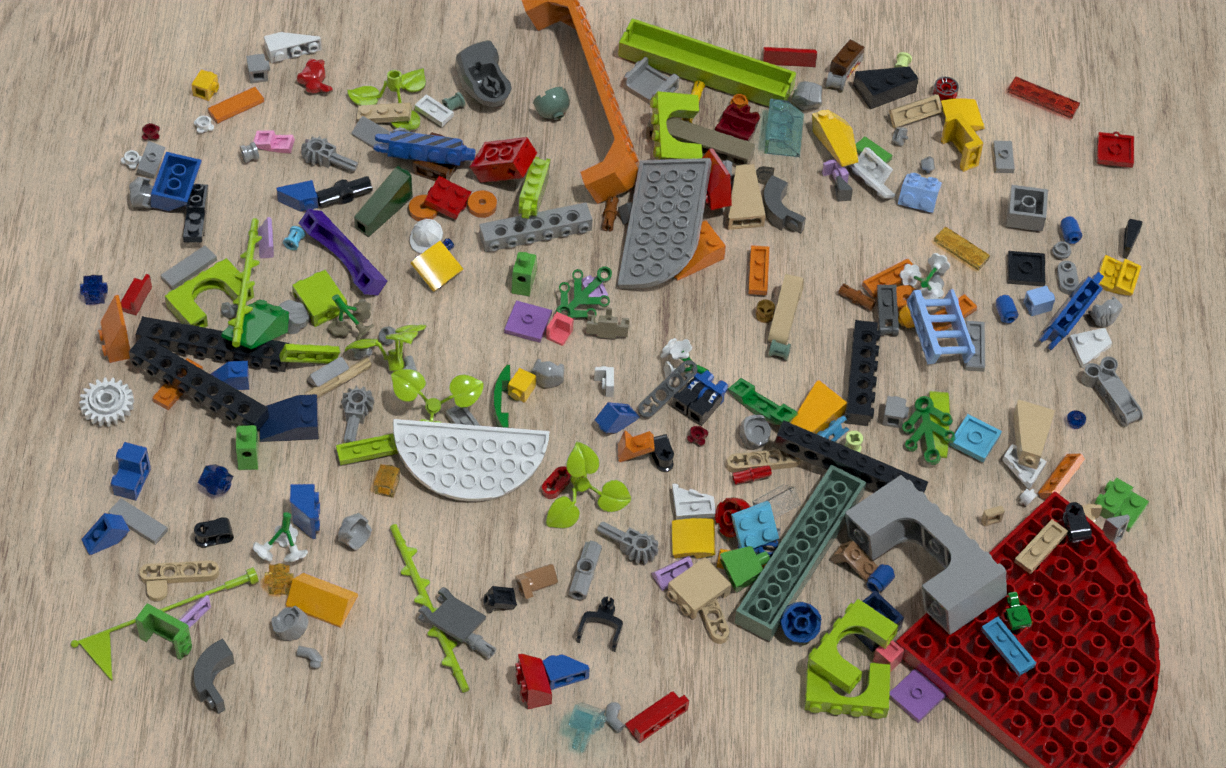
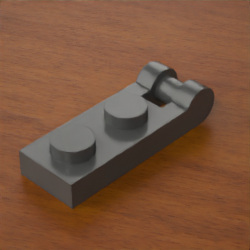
[876,285,899,336]

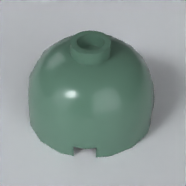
[533,87,570,120]

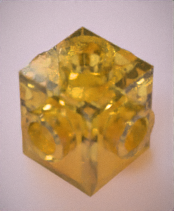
[264,563,294,595]

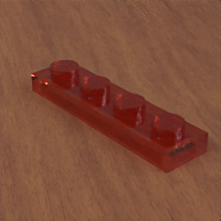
[1008,76,1080,119]

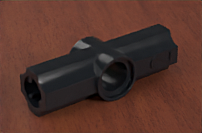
[316,176,373,207]

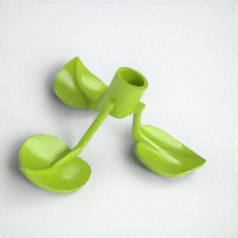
[347,68,426,130]
[345,325,427,371]
[391,369,484,423]
[546,441,632,528]

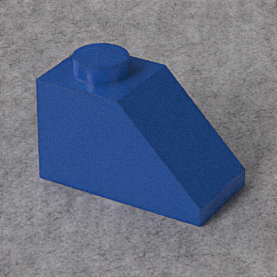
[276,180,318,212]
[211,361,250,390]
[594,402,640,433]
[81,513,130,555]
[542,654,590,690]

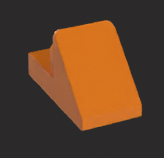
[618,430,654,462]

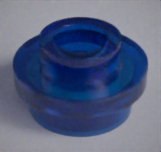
[1067,410,1086,429]

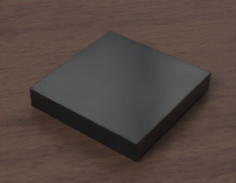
[1007,251,1046,286]

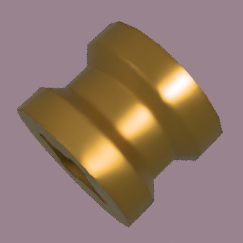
[756,299,775,323]

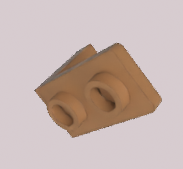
[830,541,878,582]
[515,564,558,599]

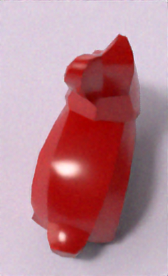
[297,59,333,93]

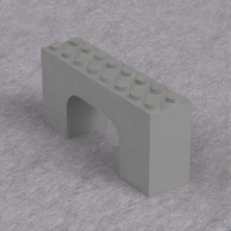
[845,475,1007,635]

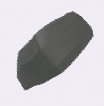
[455,40,512,107]

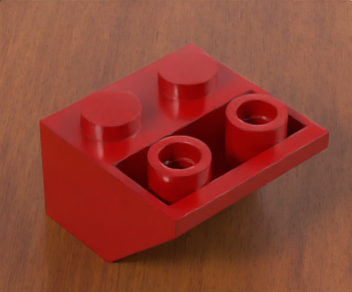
[515,654,552,710]

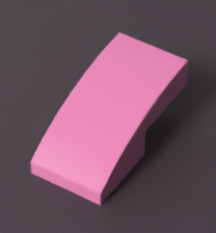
[254,130,295,153]

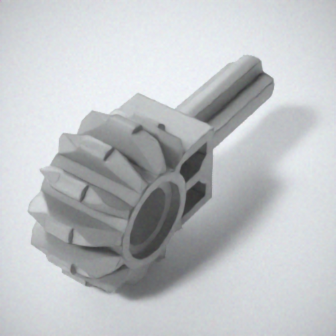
[301,136,358,171]
[341,385,375,443]
[597,522,658,565]

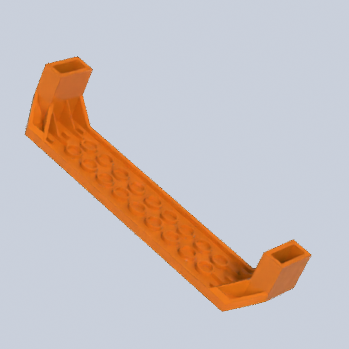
[522,0,639,204]

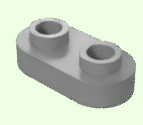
[1057,261,1079,295]

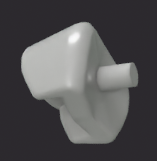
[892,127,908,146]
[921,156,935,173]
[221,302,238,318]

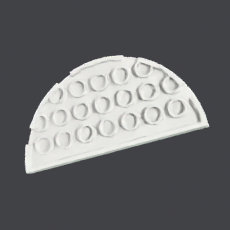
[393,419,550,501]

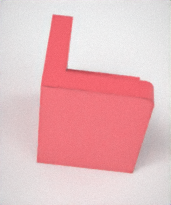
[546,312,574,346]
[873,640,904,672]

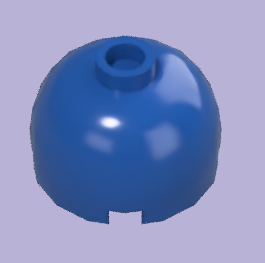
[780,601,822,643]

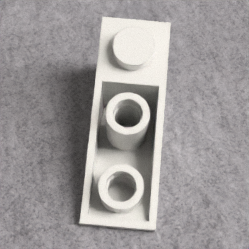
[264,32,322,63]

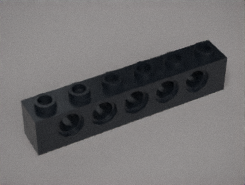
[845,320,881,426]

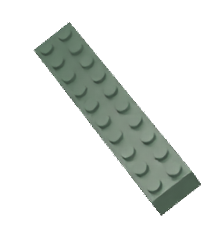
[735,465,866,641]

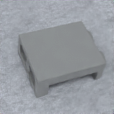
[623,57,679,105]

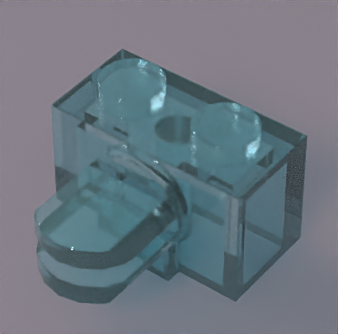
[569,702,607,753]

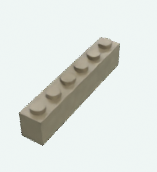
[646,117,755,167]

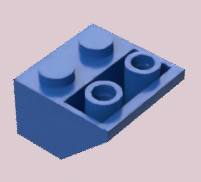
[290,484,320,539]

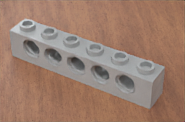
[479,202,592,252]

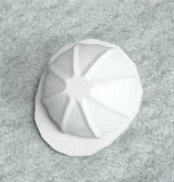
[410,219,443,254]

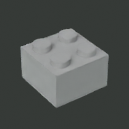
[1006,185,1048,231]

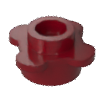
[142,123,160,141]
[687,426,709,446]

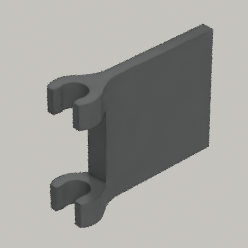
[418,587,486,642]

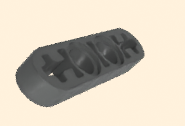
[638,360,697,417]

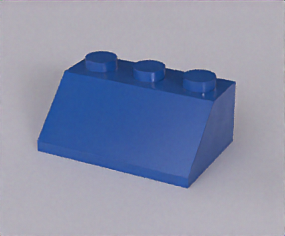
[151,152,202,211]

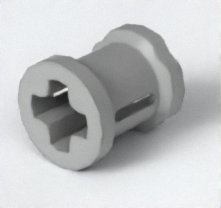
[826,72,847,91]

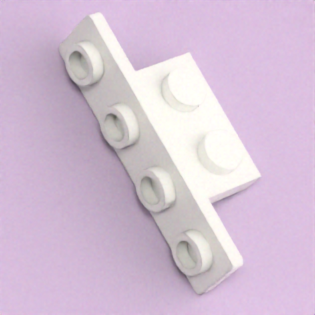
[849,148,895,199]

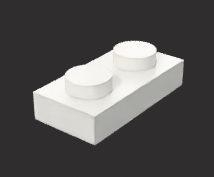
[415,94,454,127]

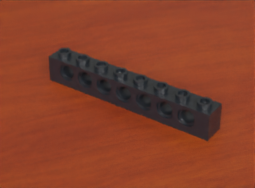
[135,316,290,372]
[129,335,269,432]
[772,420,928,493]

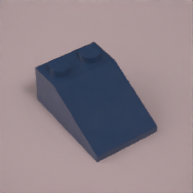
[260,394,319,442]

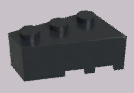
[853,66,919,110]

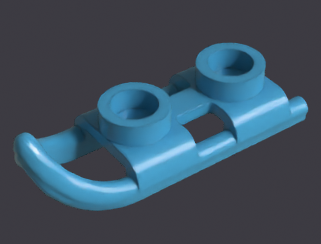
[817,416,849,442]

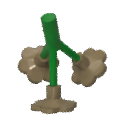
[328,294,374,340]

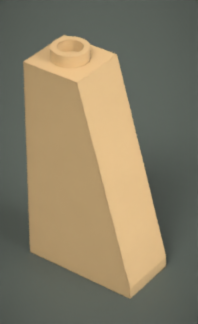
[728,164,766,230]
[1013,399,1055,470]

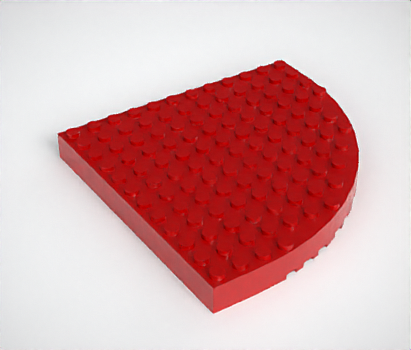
[896,491,1160,768]

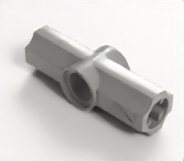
[569,540,602,601]

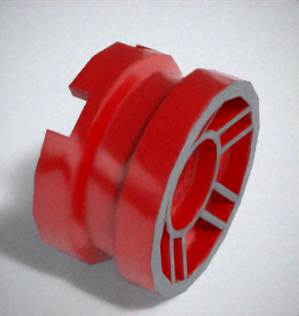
[932,77,959,102]

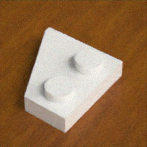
[1069,328,1112,368]
[1002,444,1047,489]
[672,484,716,520]

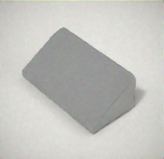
[351,116,390,148]
[307,357,349,387]
[1102,515,1130,544]

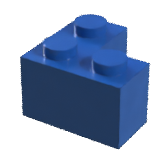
[111,442,151,501]

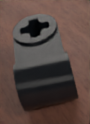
[650,434,674,472]
[1062,502,1092,543]
[194,517,234,548]

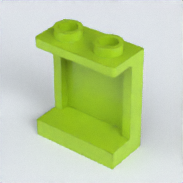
[292,269,347,327]

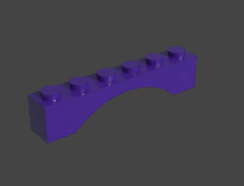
[298,209,388,295]

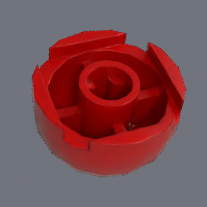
[715,497,751,537]

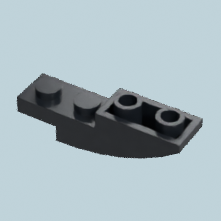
[183,184,208,243]

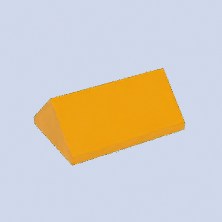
[286,573,358,628]

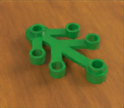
[555,266,612,319]
[902,396,956,465]

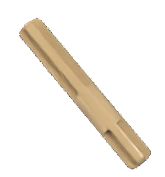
[305,358,372,399]

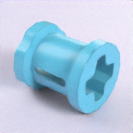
[283,226,306,250]

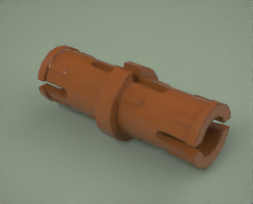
[602,196,619,232]
[838,283,876,311]

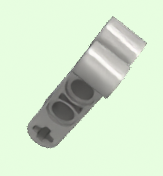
[1081,356,1143,427]

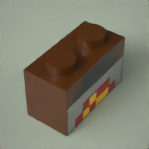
[830,39,865,80]

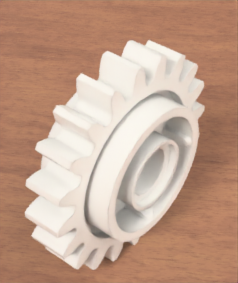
[79,377,134,427]

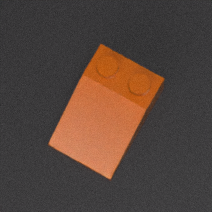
[674,220,726,281]
[98,295,130,363]

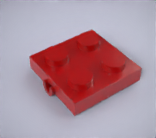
[1097,131,1134,168]
[423,176,472,220]

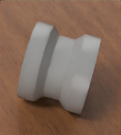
[240,142,259,163]

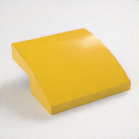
[941,98,985,131]
[410,241,463,292]
[1098,255,1142,296]
[672,518,716,559]

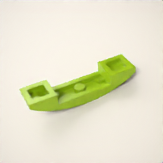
[929,391,950,458]

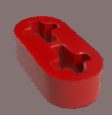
[542,466,571,499]

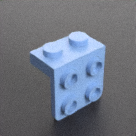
[898,173,942,213]

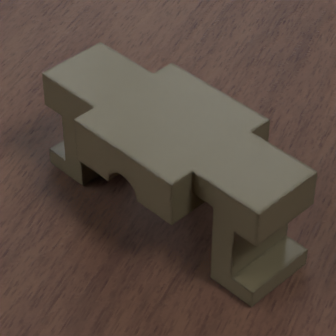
[586,307,629,339]

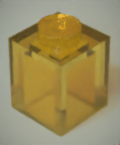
[374,464,400,498]

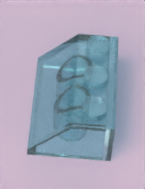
[764,99,804,157]

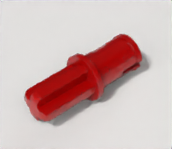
[732,465,772,485]

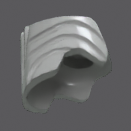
[792,81,822,110]
[129,177,153,209]
[1088,296,1123,327]
[279,300,309,334]
[531,359,564,388]
[740,415,771,449]
[338,513,372,550]
[272,606,308,641]

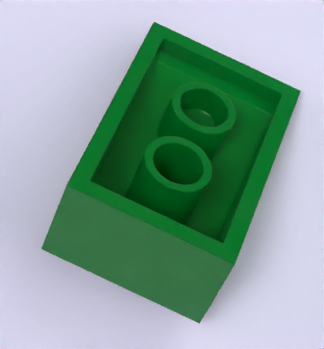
[221,300,289,349]

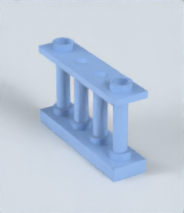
[906,289,975,364]

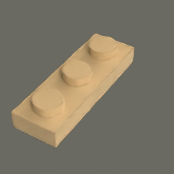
[889,94,943,127]
[356,102,412,123]
[1014,520,1068,574]

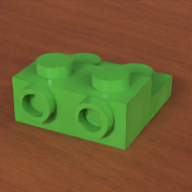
[1095,477,1149,532]

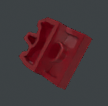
[715,103,760,141]

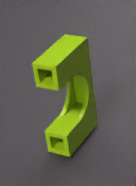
[650,91,702,160]
[165,258,254,328]
[808,599,898,694]
[804,658,890,719]

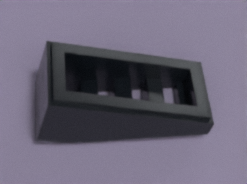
[1123,219,1143,259]

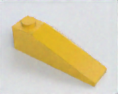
[812,109,858,167]

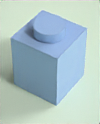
[1024,286,1055,317]

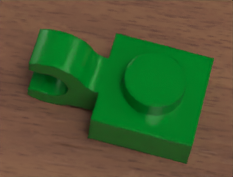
[1005,592,1032,630]

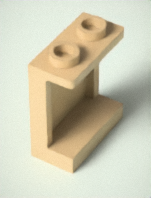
[667,557,731,620]

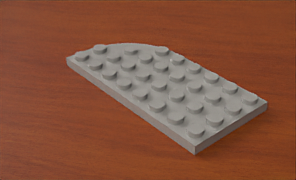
[618,158,712,289]

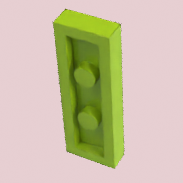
[279,344,341,364]
[336,434,398,465]

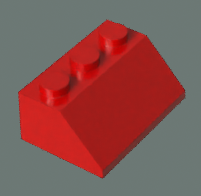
[702,148,732,210]

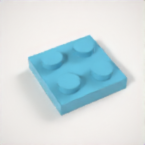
[949,414,1002,463]
[731,501,779,548]

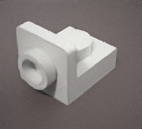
[594,366,614,397]

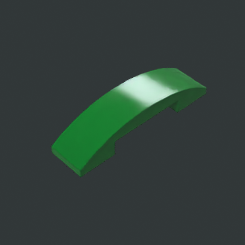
[494,365,510,428]
[728,378,798,425]

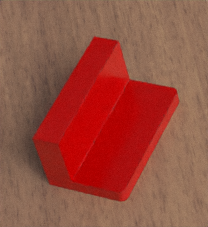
[120,274,152,316]

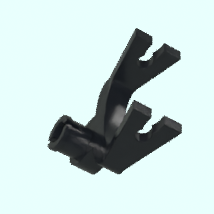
[576,596,623,652]

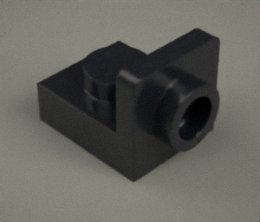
[483,586,517,613]

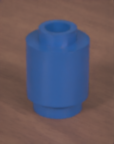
[1060,216,1083,244]
[995,295,1019,323]
[866,564,895,593]

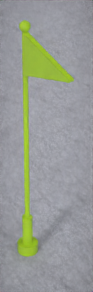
[71,567,259,681]

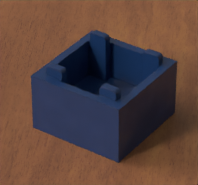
[854,590,904,652]

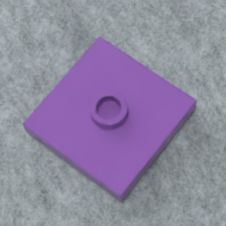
[504,300,552,343]
[889,668,946,723]

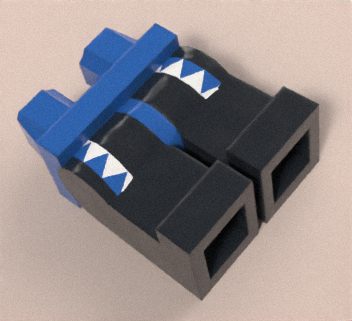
[672,370,728,426]

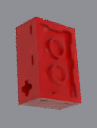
[470,137,537,183]

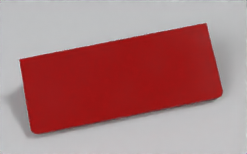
[763,47,817,67]
[625,691,689,743]

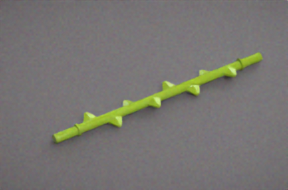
[228,218,262,347]
[390,524,470,693]

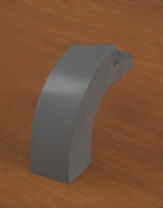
[763,175,806,234]
[194,638,235,714]

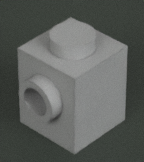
[246,54,270,84]
[883,396,909,428]

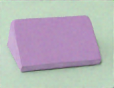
[258,217,274,259]
[651,556,693,591]
[178,595,211,628]

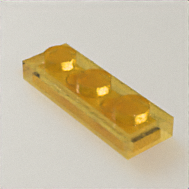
[934,226,990,271]

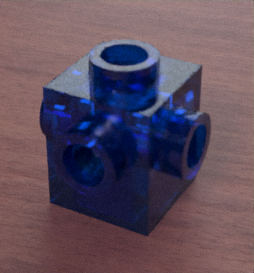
[80,275,108,305]
[197,464,234,495]

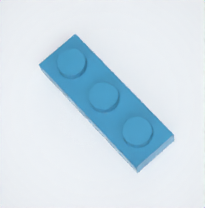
[981,617,1036,676]

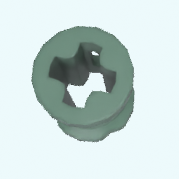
[442,92,465,111]
[769,339,791,360]

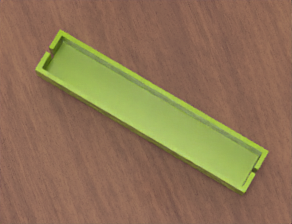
[618,18,796,111]

